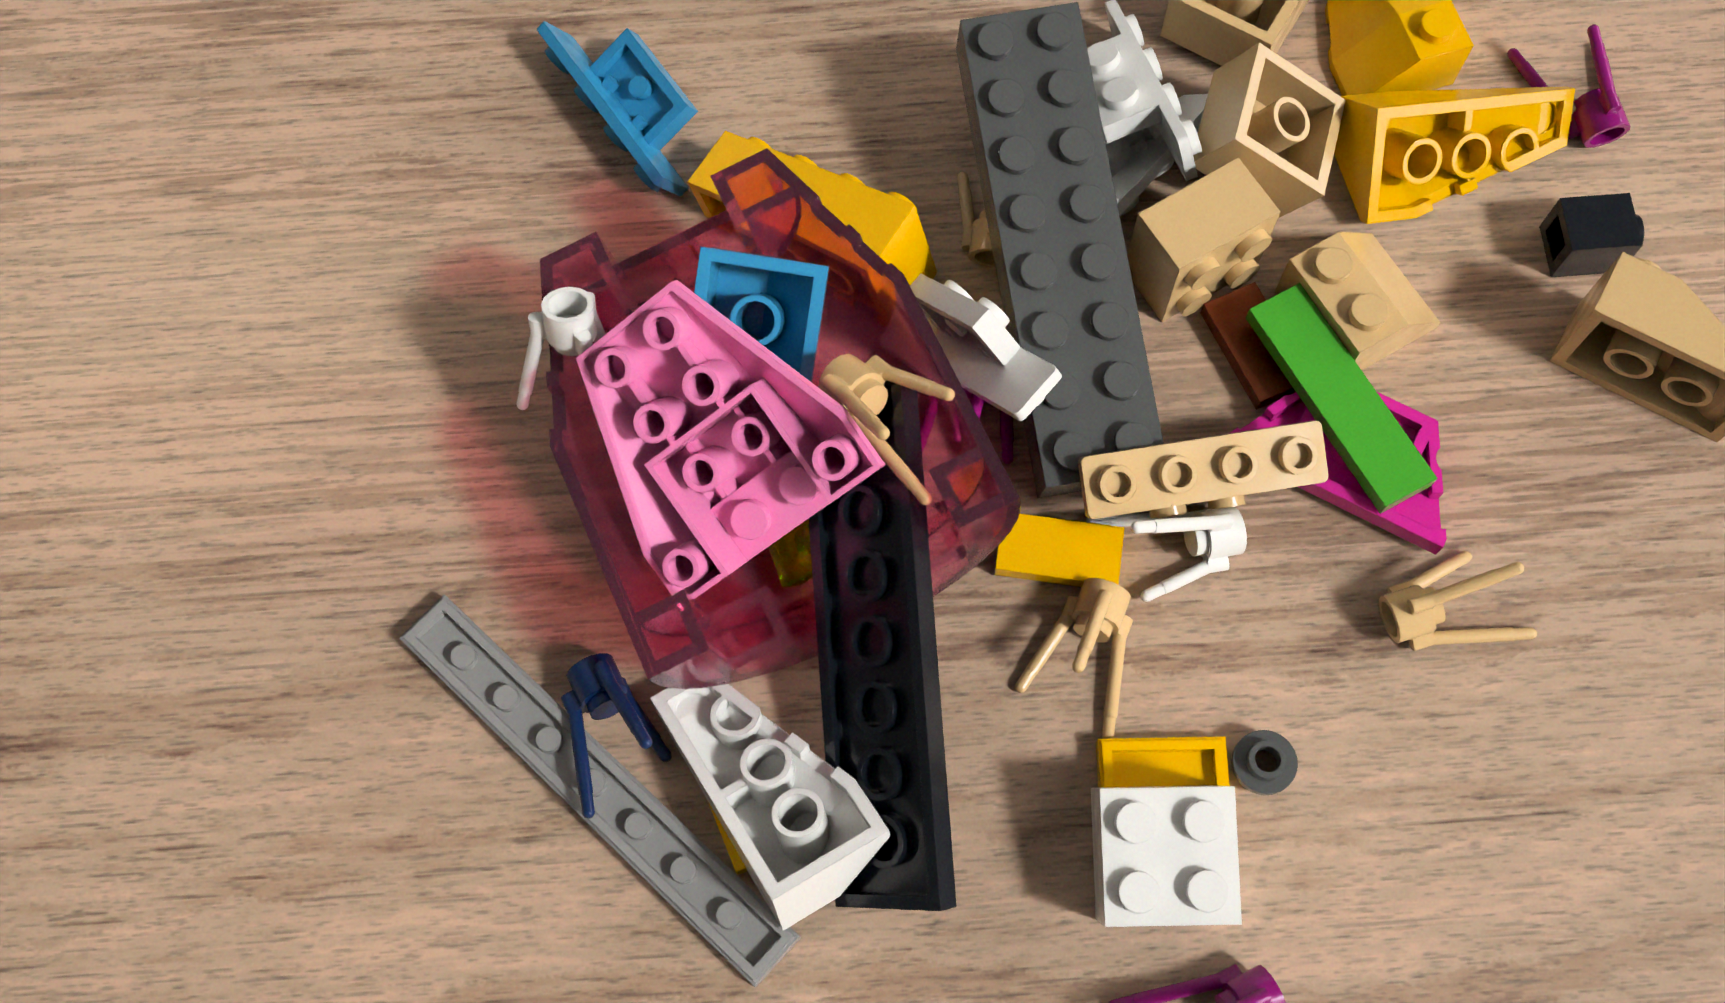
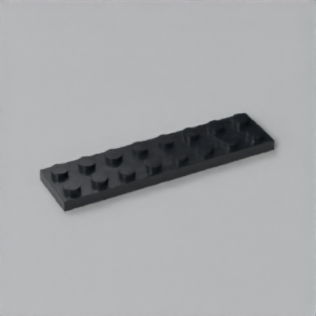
[809,373,957,911]

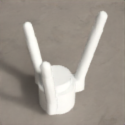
[516,287,606,431]
[1086,507,1247,602]

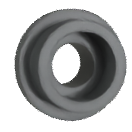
[1231,730,1298,795]

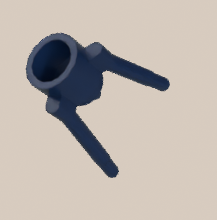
[561,653,672,818]

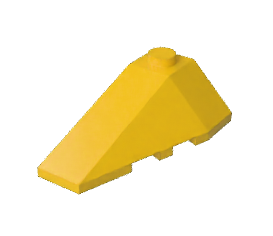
[1325,0,1474,96]
[1334,86,1575,224]

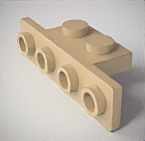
[1078,421,1329,519]

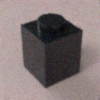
[1539,193,1645,277]

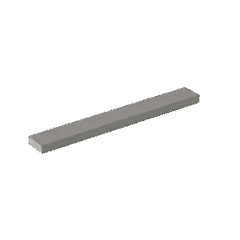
[399,594,801,987]

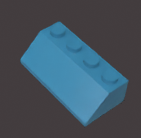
[694,246,829,382]

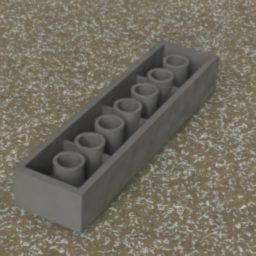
[956,2,1164,498]

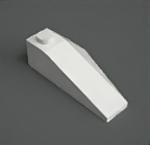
[650,667,890,931]

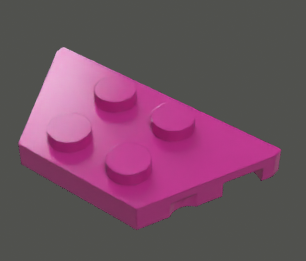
[1230,391,1447,555]

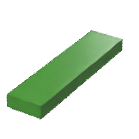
[1246,283,1438,514]

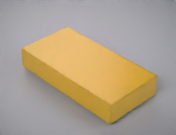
[994,511,1124,587]
[1096,736,1230,787]

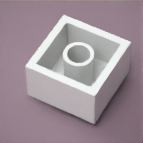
[1091,785,1242,927]

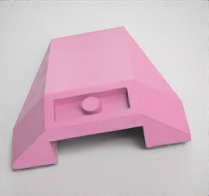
[576,280,886,608]

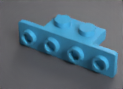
[537,21,698,196]

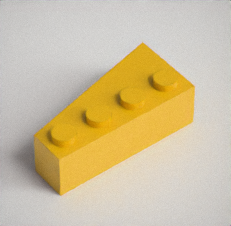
[687,131,937,322]

